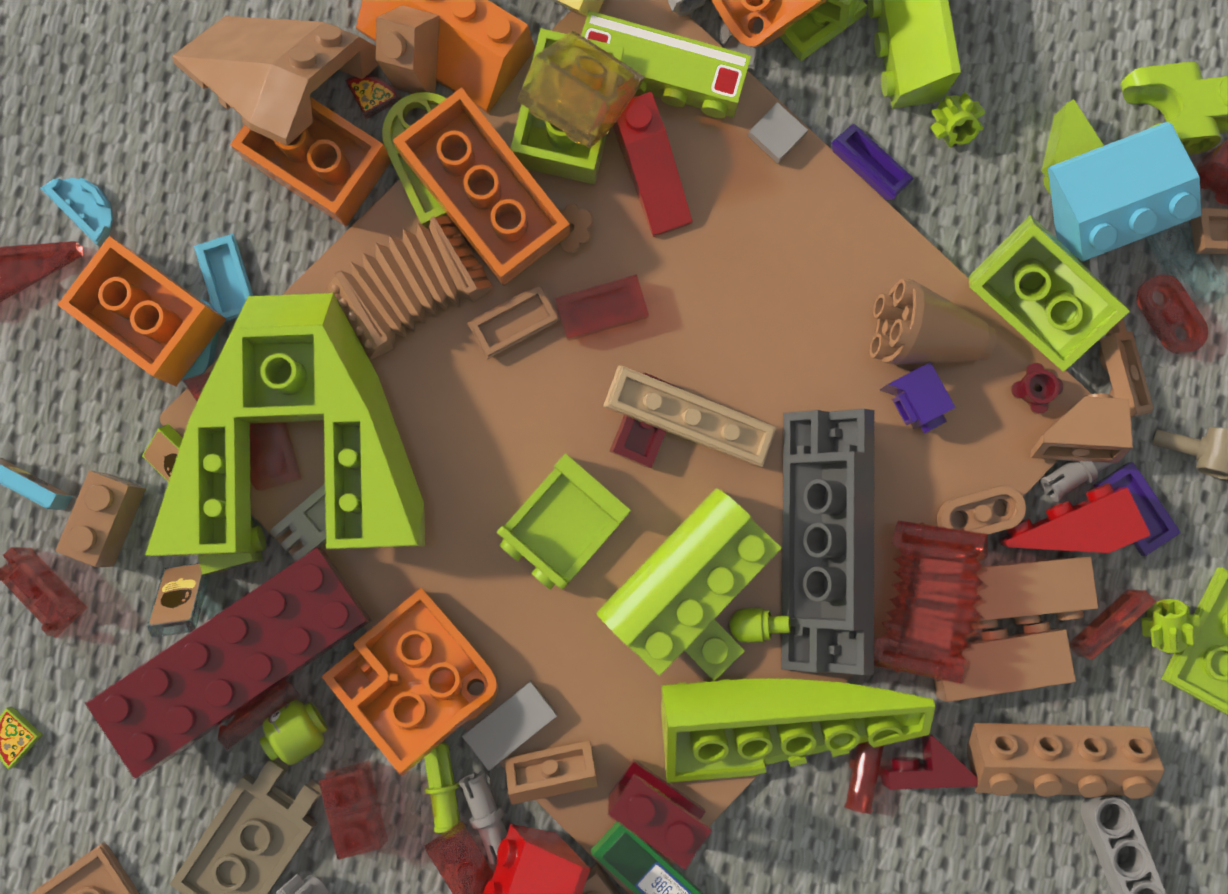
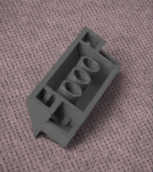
[781,409,874,675]

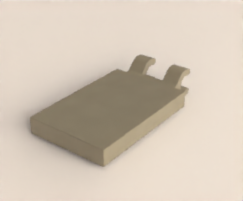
[169,757,326,894]

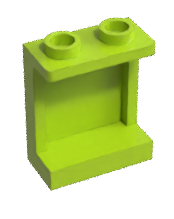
[497,453,631,590]

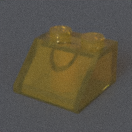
[517,30,645,148]

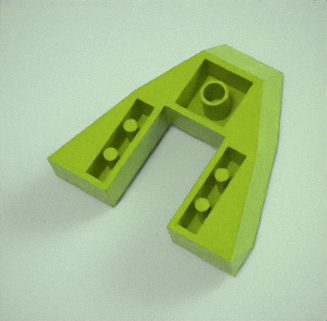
[145,293,425,556]

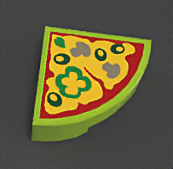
[0,707,43,769]

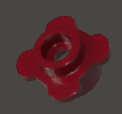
[1011,363,1063,414]

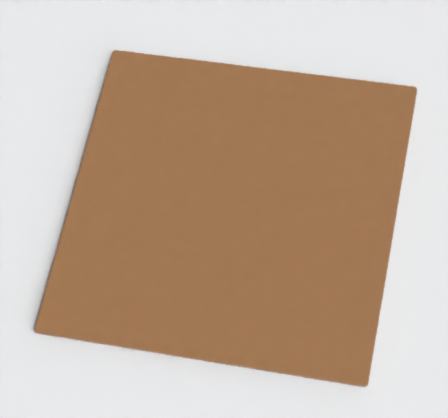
[160,0,1092,894]

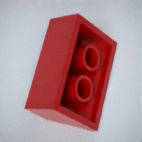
[483,824,590,894]

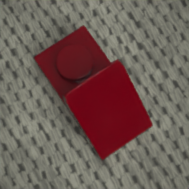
[881,734,978,790]

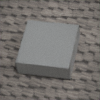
[748,102,808,164]

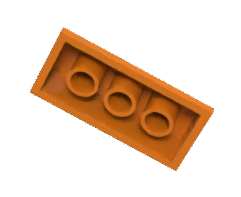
[356,0,535,113]

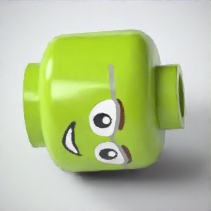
[259,699,328,765]

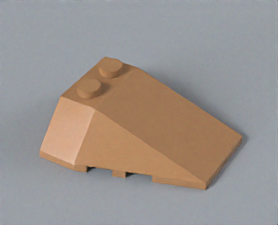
[172,16,379,146]

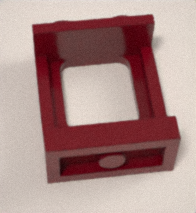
[608,759,712,870]

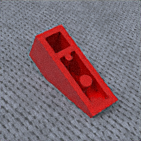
[611,92,693,237]

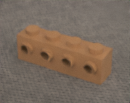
[967,723,1165,799]

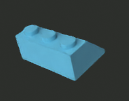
[1048,122,1201,261]

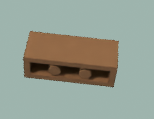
[952,556,1098,629]
[928,621,1076,702]

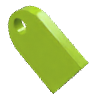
[382,92,448,227]

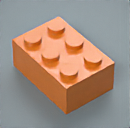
[230,97,391,227]
[57,236,226,387]

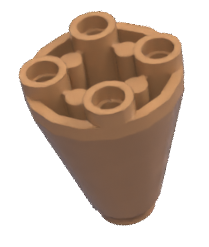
[870,278,996,365]

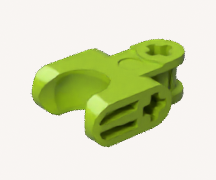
[1120,62,1228,155]

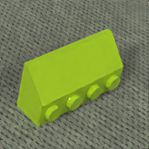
[867,0,961,109]

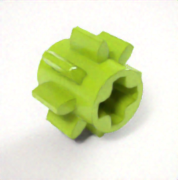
[931,92,985,148]
[1141,599,1200,653]

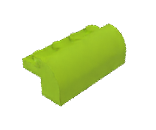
[596,488,781,676]

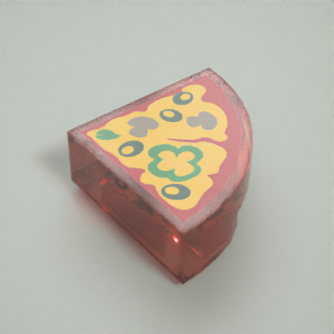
[345,75,401,119]

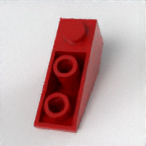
[998,483,1151,553]

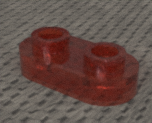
[1137,275,1208,354]

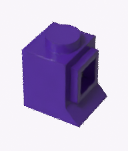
[880,362,956,433]

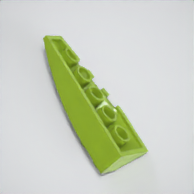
[661,679,936,783]

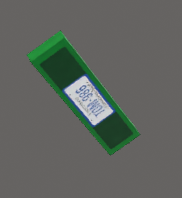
[591,822,704,894]

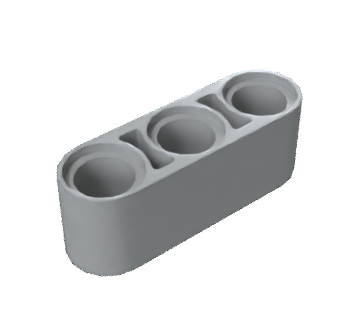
[1080,796,1166,894]

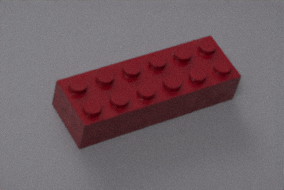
[85,547,372,779]

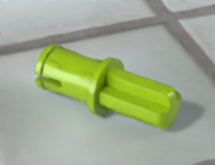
[424,742,462,833]

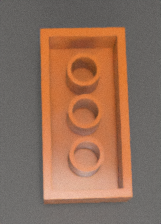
[393,87,570,286]

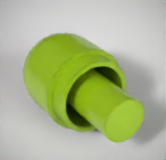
[729,608,791,643]

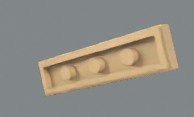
[603,365,777,467]

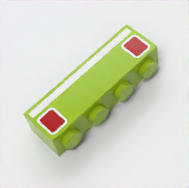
[581,10,751,118]

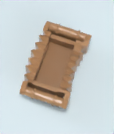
[327,216,493,360]

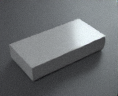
[462,680,558,771]

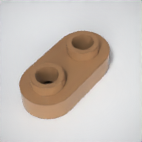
[937,486,1026,541]

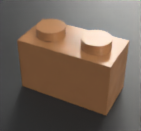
[55,470,146,567]

